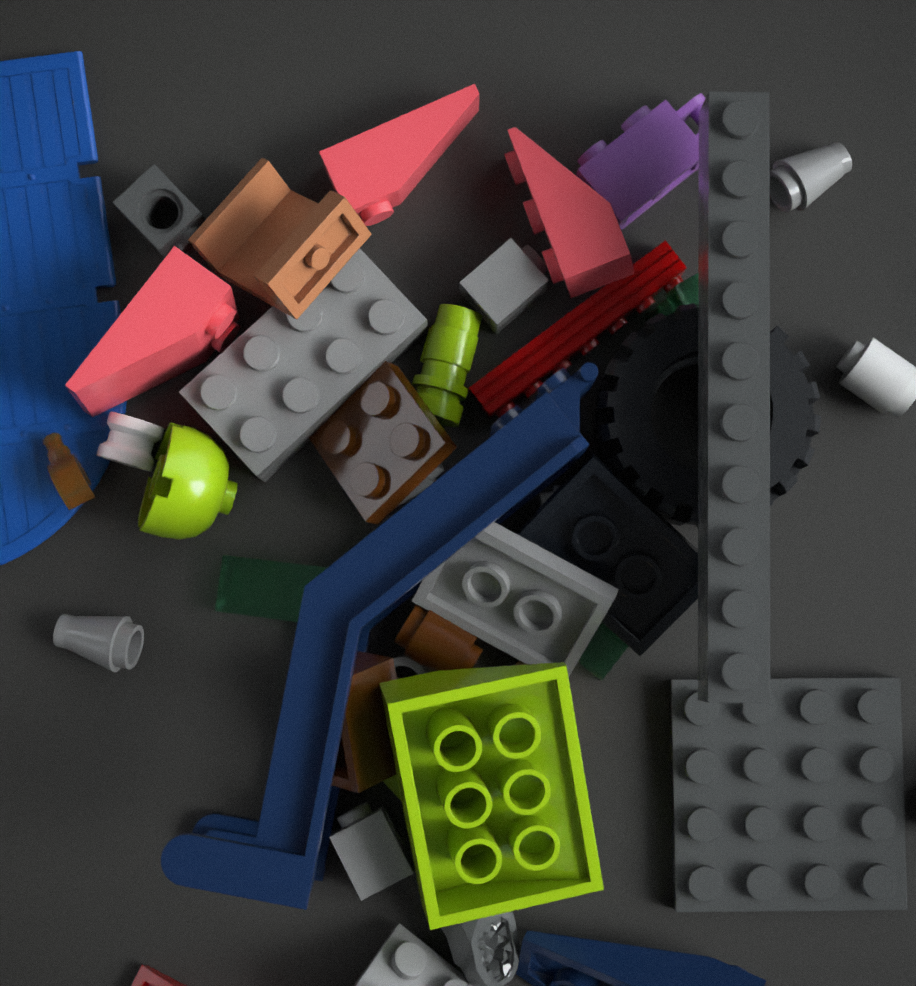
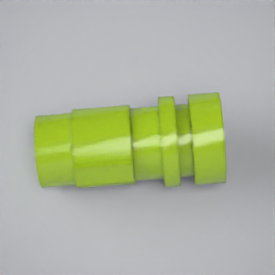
[412,304,482,427]

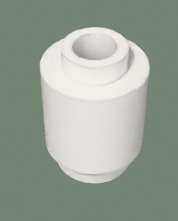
[836,337,916,418]

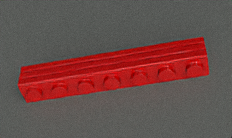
[469,240,687,420]

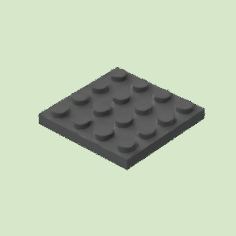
[669,677,908,912]

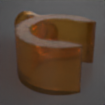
[43,433,95,510]

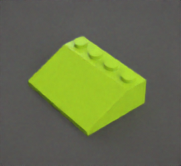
[379,662,604,930]

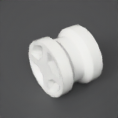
[96,412,165,472]

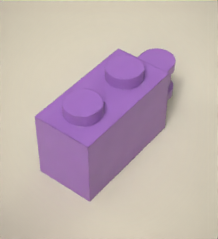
[576,93,705,230]

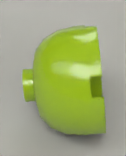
[138,422,238,539]

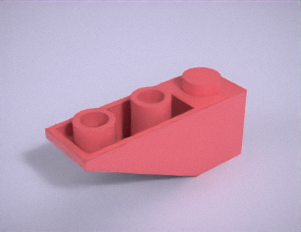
[504,127,634,298]

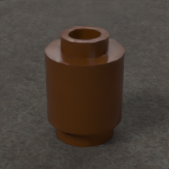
[394,604,483,672]

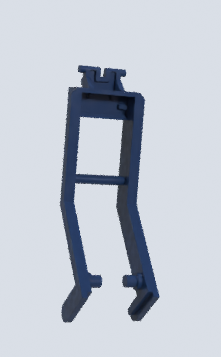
[161,362,598,910]

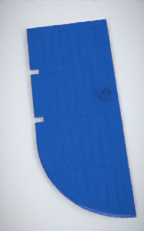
[0,51,127,566]

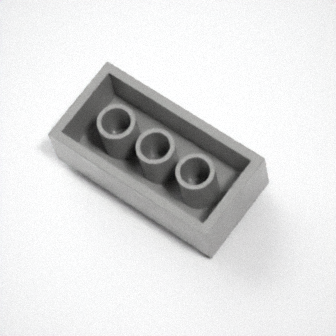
[179,248,428,482]

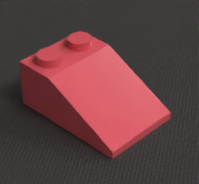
[65,246,240,417]

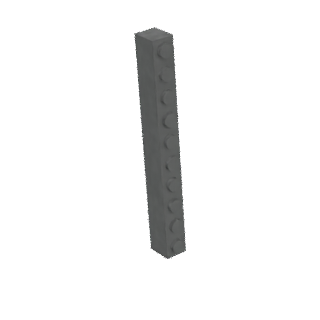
[698,91,770,704]

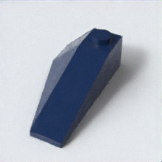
[516,930,766,986]

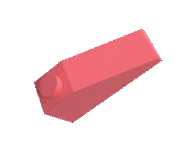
[319,84,479,226]

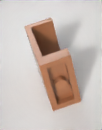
[188,158,372,320]

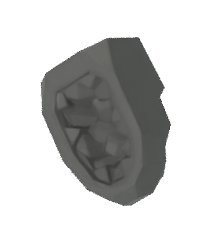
[441,911,521,986]

